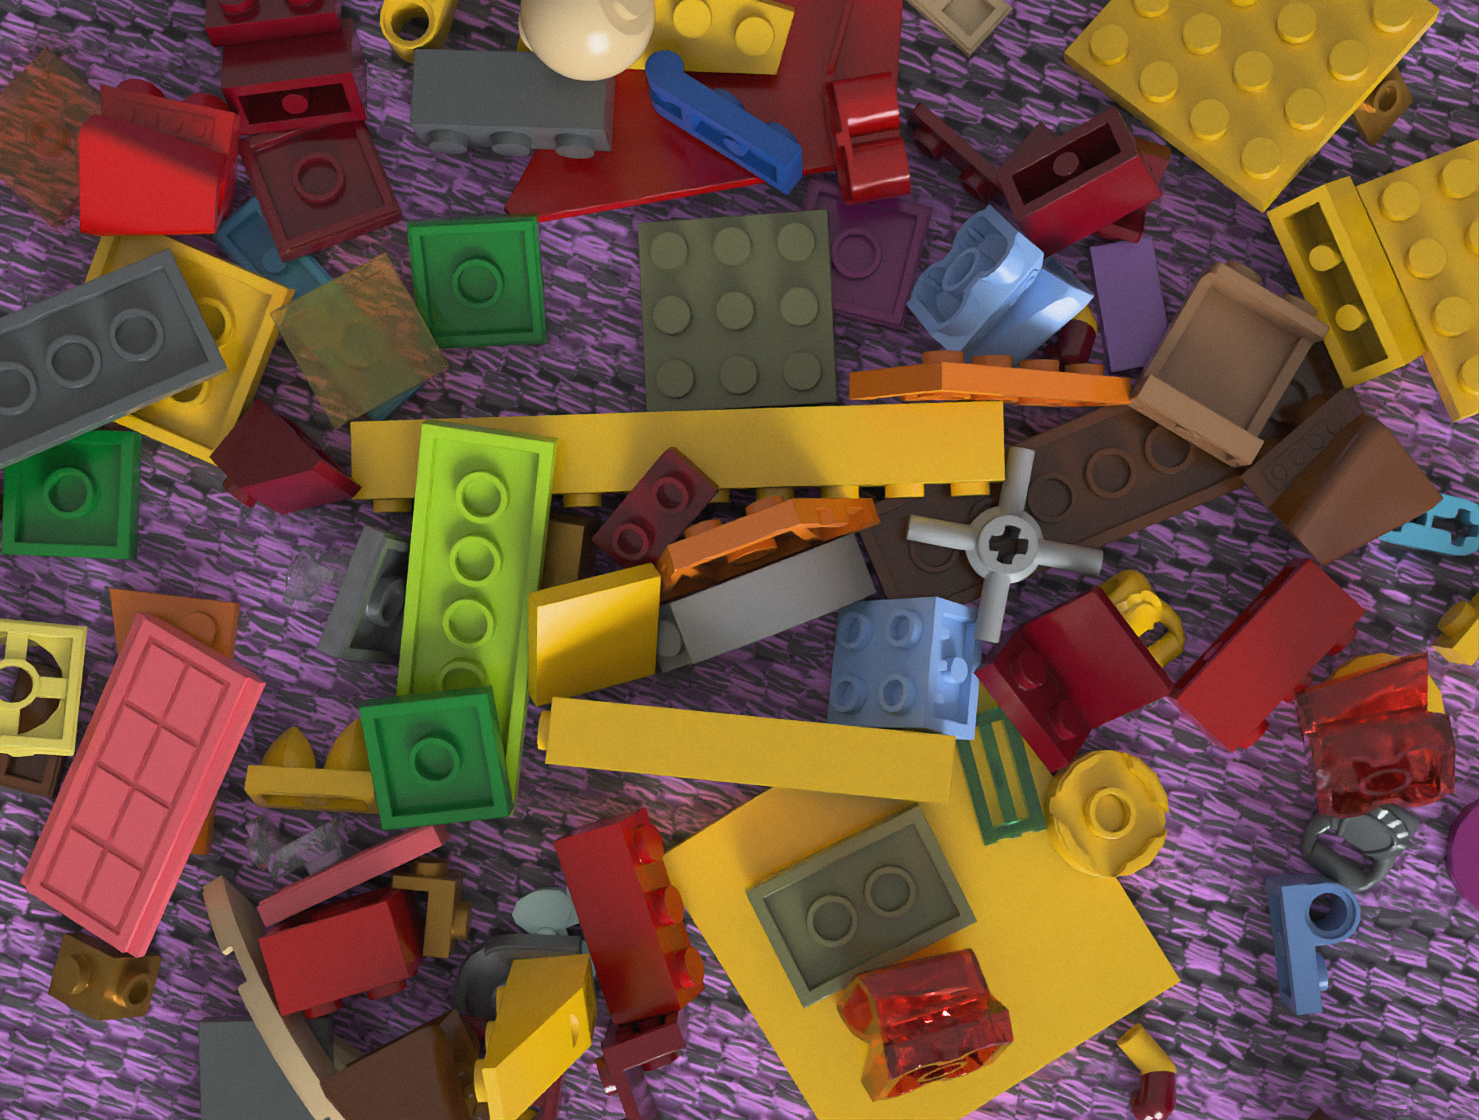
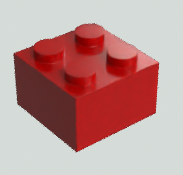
[258,885,427,1019]

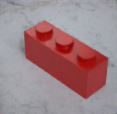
[1165,558,1366,753]
[553,807,706,1026]

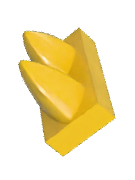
[244,718,379,814]

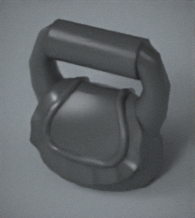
[1299,775,1420,893]

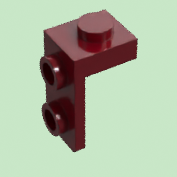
[906,102,1058,207]
[591,447,719,569]

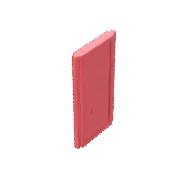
[20,612,267,958]

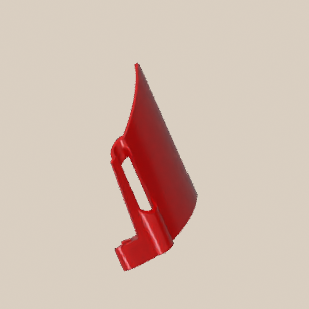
[504,0,911,223]

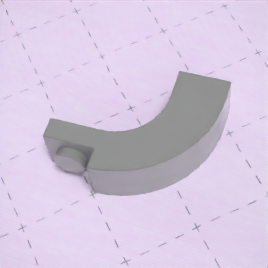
[656,534,877,673]

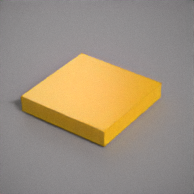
[528,562,661,707]

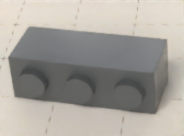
[410,49,616,159]

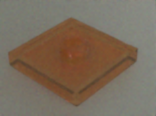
[0,46,100,229]

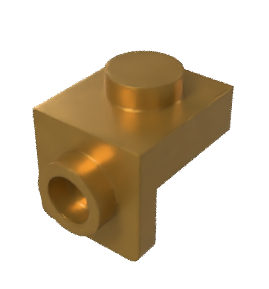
[391,857,472,958]
[48,932,162,1021]

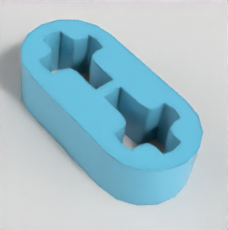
[1377,493,1479,556]

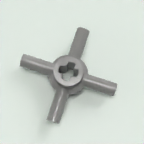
[905,446,1103,643]

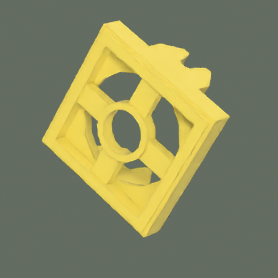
[0,618,87,757]

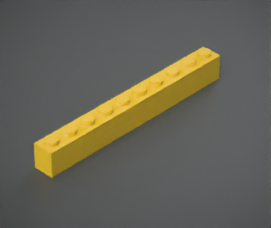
[350,400,1005,513]

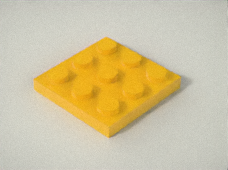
[84,235,296,466]

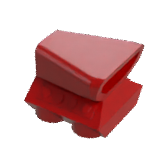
[78,79,240,237]

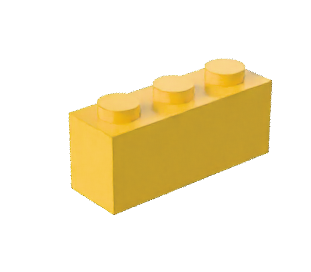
[1266,176,1427,390]

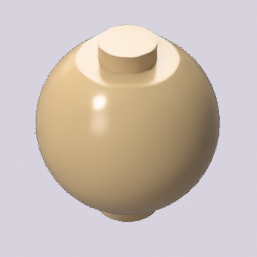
[518,0,655,81]

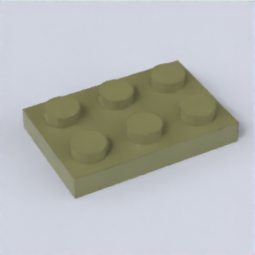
[745,802,977,1008]

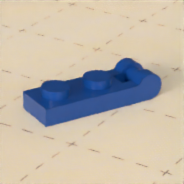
[645,50,803,195]

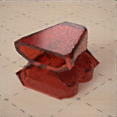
[1294,651,1456,818]
[836,948,1014,1102]

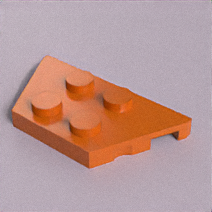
[655,496,881,606]

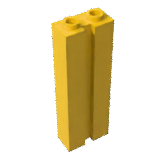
[537,697,956,805]

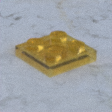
[269,252,450,430]

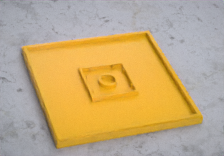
[662,680,1181,1120]

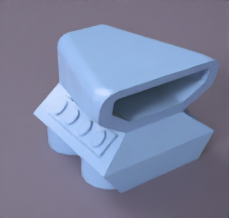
[906,204,1095,368]

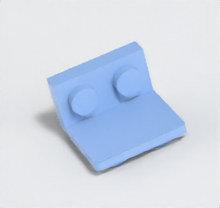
[827,597,983,740]

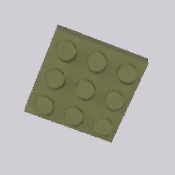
[637,209,839,412]

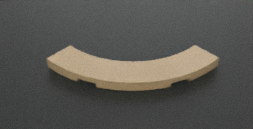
[202,875,345,1120]

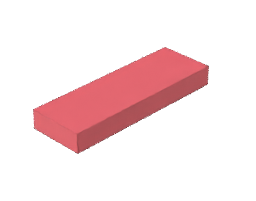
[256,824,451,928]

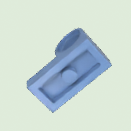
[1265,873,1361,1015]

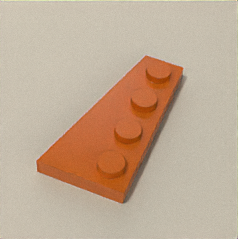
[849,350,1131,408]

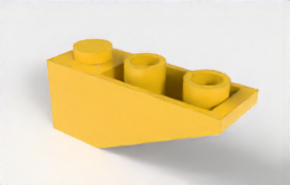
[474,953,598,1120]

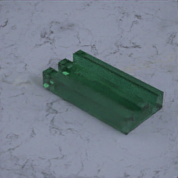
[955,706,1047,846]

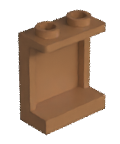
[1127,260,1330,468]

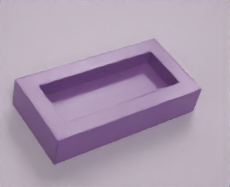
[1086,236,1168,374]

